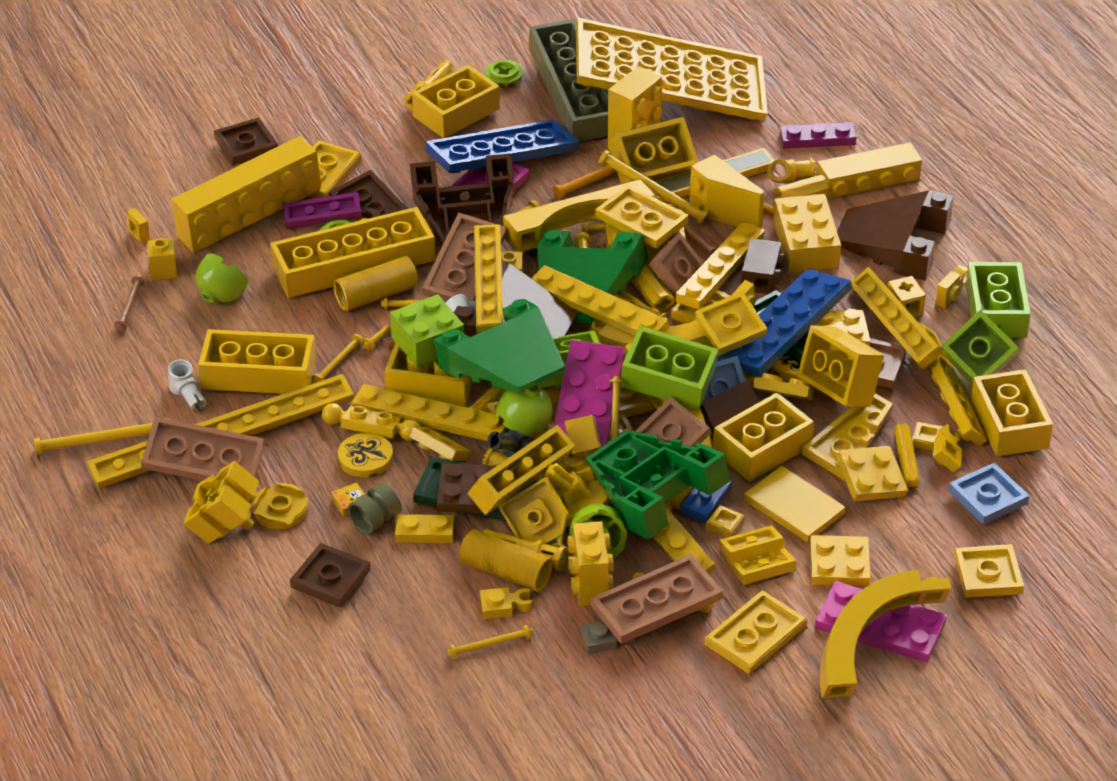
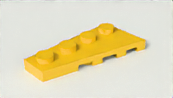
[802,393,893,482]

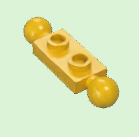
[322,403,420,442]

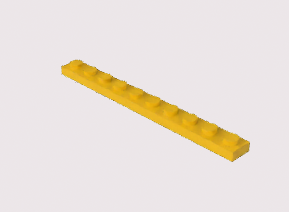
[87,374,354,489]

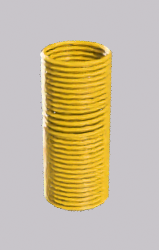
[334,256,418,311]
[459,529,553,592]

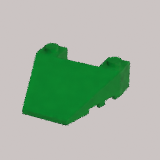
[537,230,648,323]
[433,299,566,392]
[586,430,730,540]

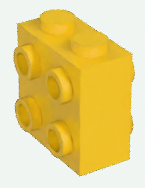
[568,521,614,606]

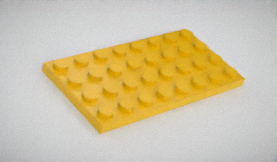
[576,18,767,121]

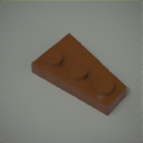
[328,170,408,218]

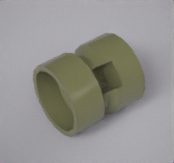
[347,483,402,535]

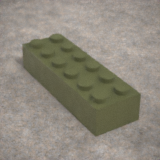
[529,19,608,142]

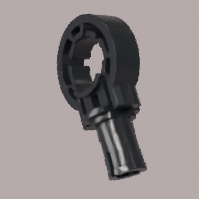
[487,430,536,457]

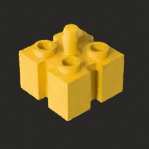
[183,461,259,544]

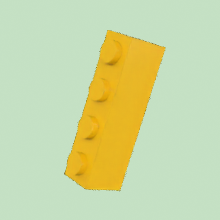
[817,143,922,199]
[467,425,575,515]

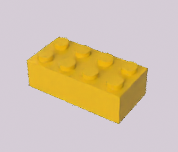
[198,329,316,394]

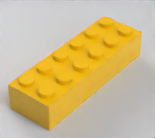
[171,136,321,253]
[270,207,435,298]

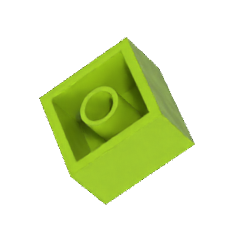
[390,294,464,368]
[941,309,1019,385]

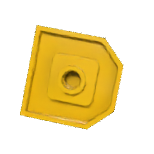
[545,463,611,527]
[498,477,569,544]

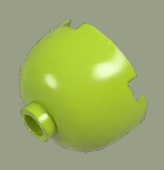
[195,254,248,303]
[496,385,553,435]
[570,504,627,559]

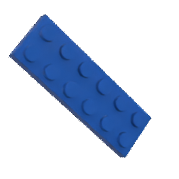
[425,119,579,174]
[717,269,852,377]

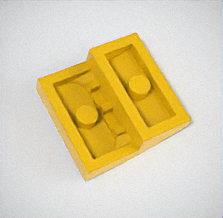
[719,525,797,585]

